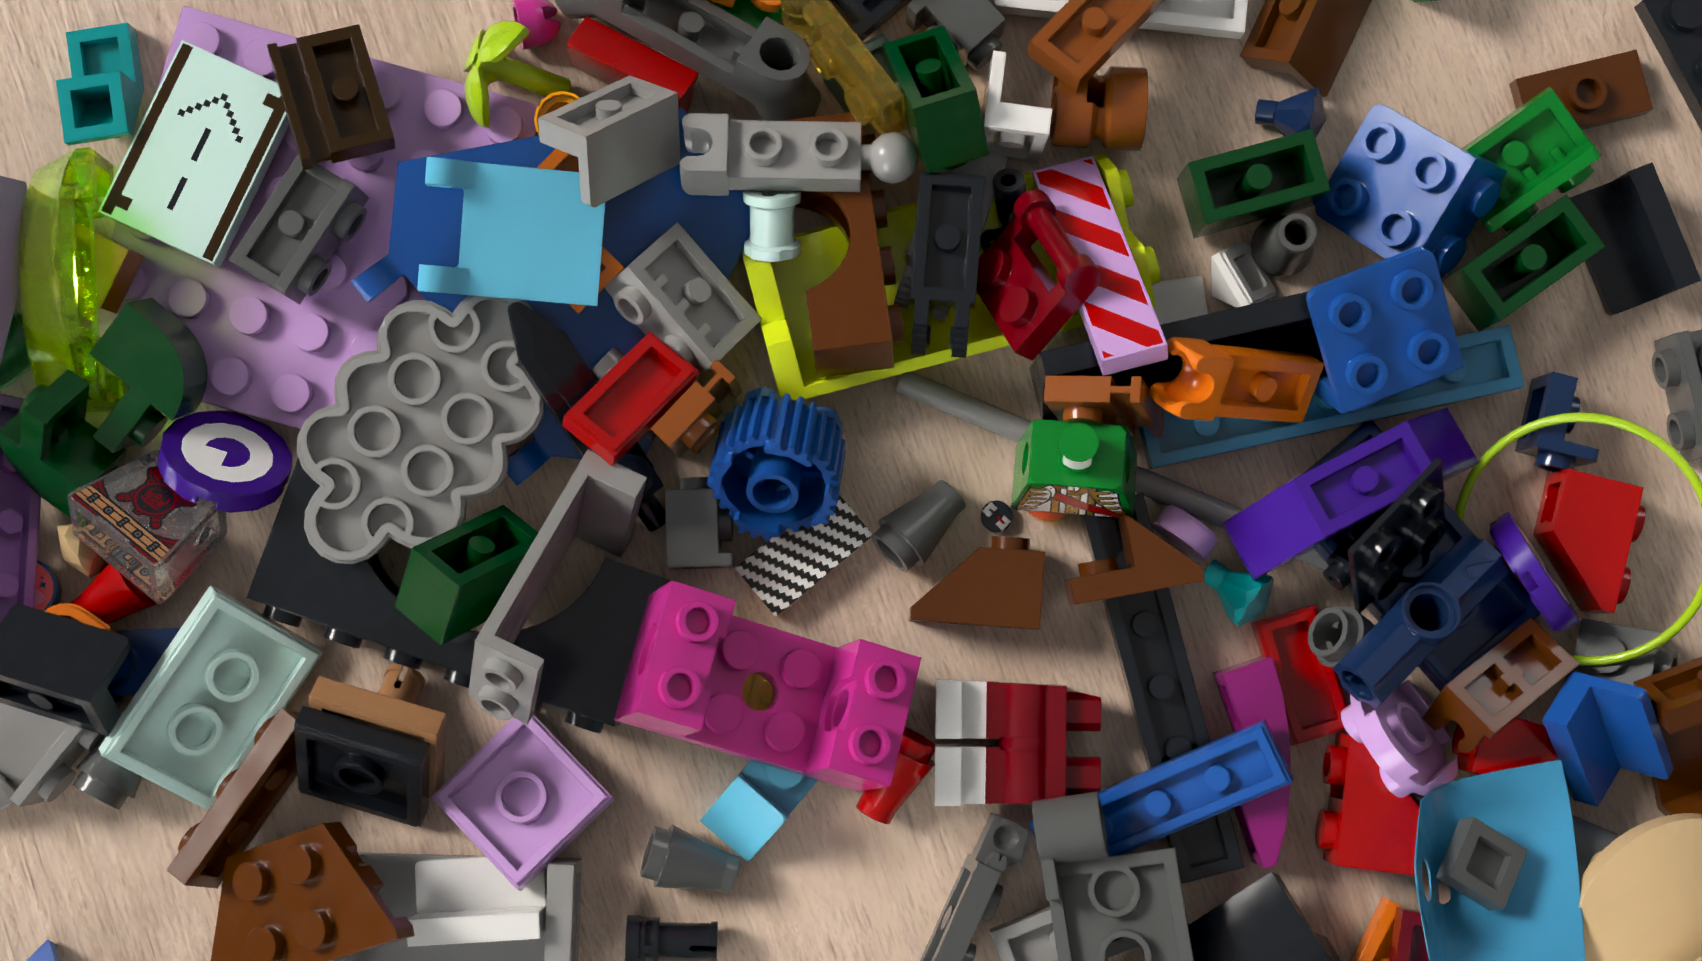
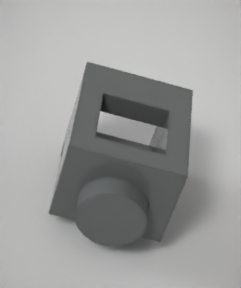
[906,0,1006,71]
[665,477,735,570]

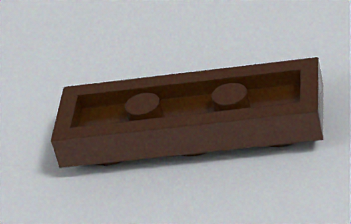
[167,708,299,889]

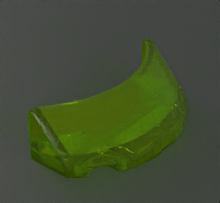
[19,147,124,413]

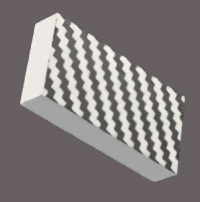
[735,495,873,617]

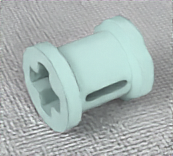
[743,190,801,262]

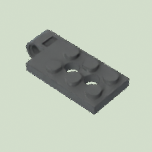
[1032,791,1194,961]

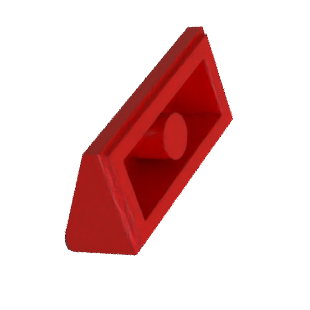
[566,16,699,114]

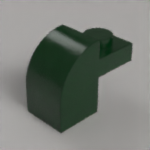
[89,298,207,453]
[0,369,127,524]

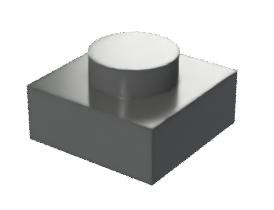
[1435,817,1528,911]

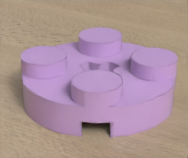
[1341,680,1458,798]

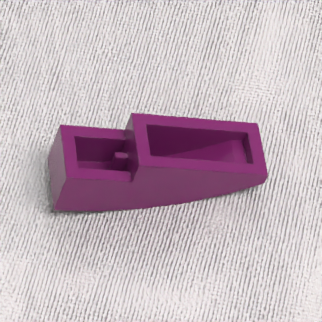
[1210,656,1291,869]

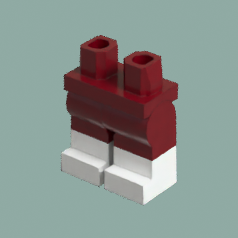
[934,679,1101,806]

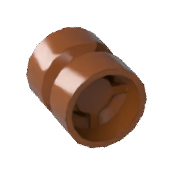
[1050,66,1148,151]

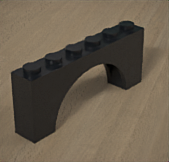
[246,458,671,733]

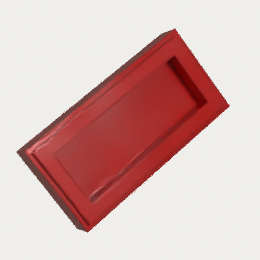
[562,332,699,466]
[1251,605,1347,746]

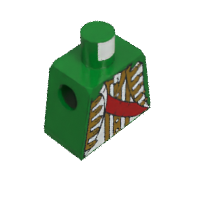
[1011,419,1137,519]

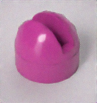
[512,0,561,50]

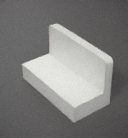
[981,50,1052,163]
[407,856,547,947]

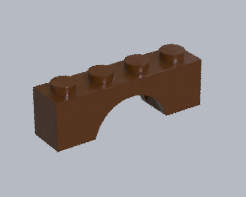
[783,111,905,378]

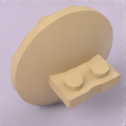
[1578,813,1702,961]

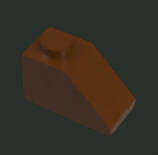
[908,536,1045,630]

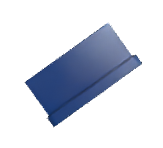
[1542,671,1674,807]

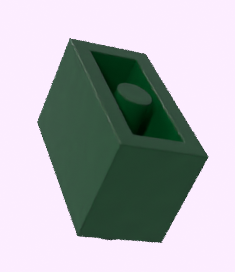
[883,25,990,174]
[1177,129,1331,239]
[1442,194,1605,332]
[395,505,539,646]

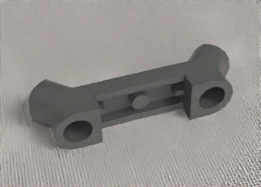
[555,0,821,121]

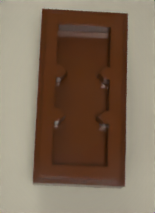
[1509,49,1653,130]

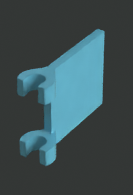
[417,157,605,306]

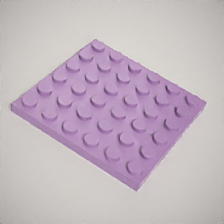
[72,6,538,430]

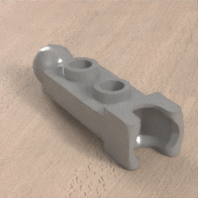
[680,113,919,196]

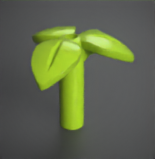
[464,21,571,128]

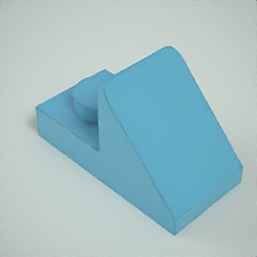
[700,760,818,862]

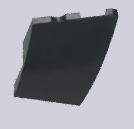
[1188,871,1341,961]

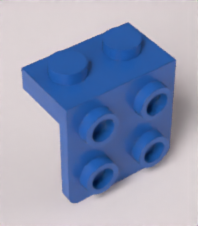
[1315,104,1508,279]
[1306,247,1464,414]

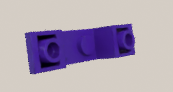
[1222,407,1479,581]

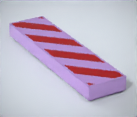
[1032,156,1168,376]

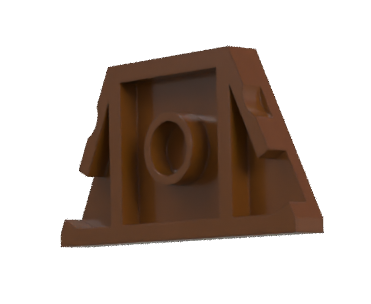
[211,822,415,961]

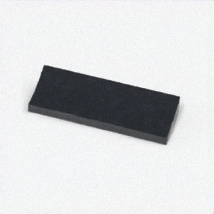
[1029,292,1324,421]

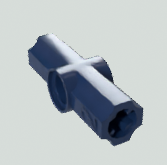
[1333,534,1509,709]

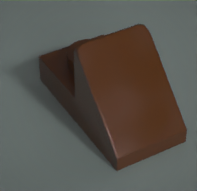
[1064,515,1205,605]

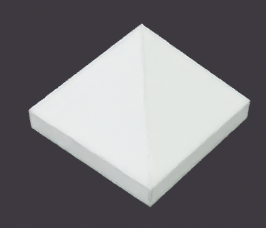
[1211,241,1277,308]

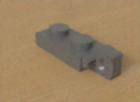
[920,813,1030,961]

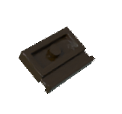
[267,24,395,171]

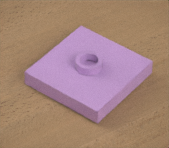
[431,714,615,891]

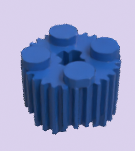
[707,387,846,542]

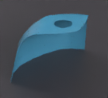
[1414,760,1585,961]

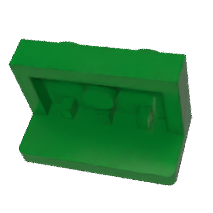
[1461,87,1602,233]

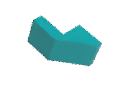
[56,22,144,146]

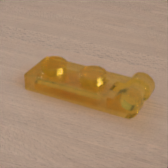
[779,0,905,136]

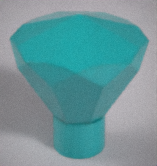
[1203,560,1274,628]

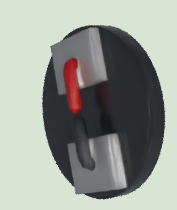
[981,501,1012,532]

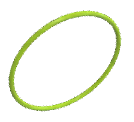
[1455,412,1702,666]

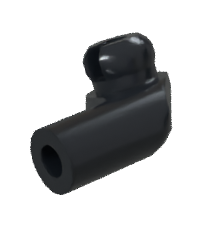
[980,168,1026,252]

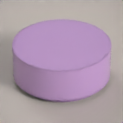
[1152,505,1217,561]

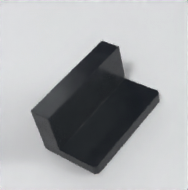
[1570,163,1701,316]
[0,604,132,736]

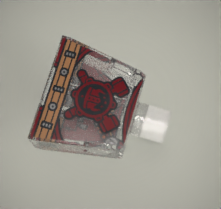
[67,450,227,605]

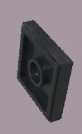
[294,705,430,827]

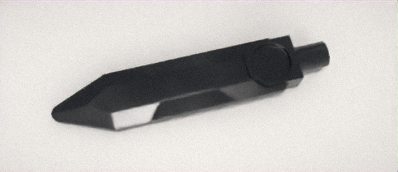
[508,302,666,531]

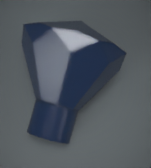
[1255,87,1326,139]

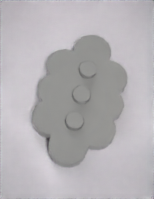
[297,295,545,564]

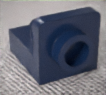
[1515,372,1599,472]

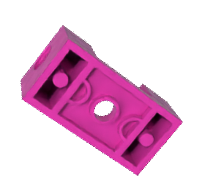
[614,580,921,791]

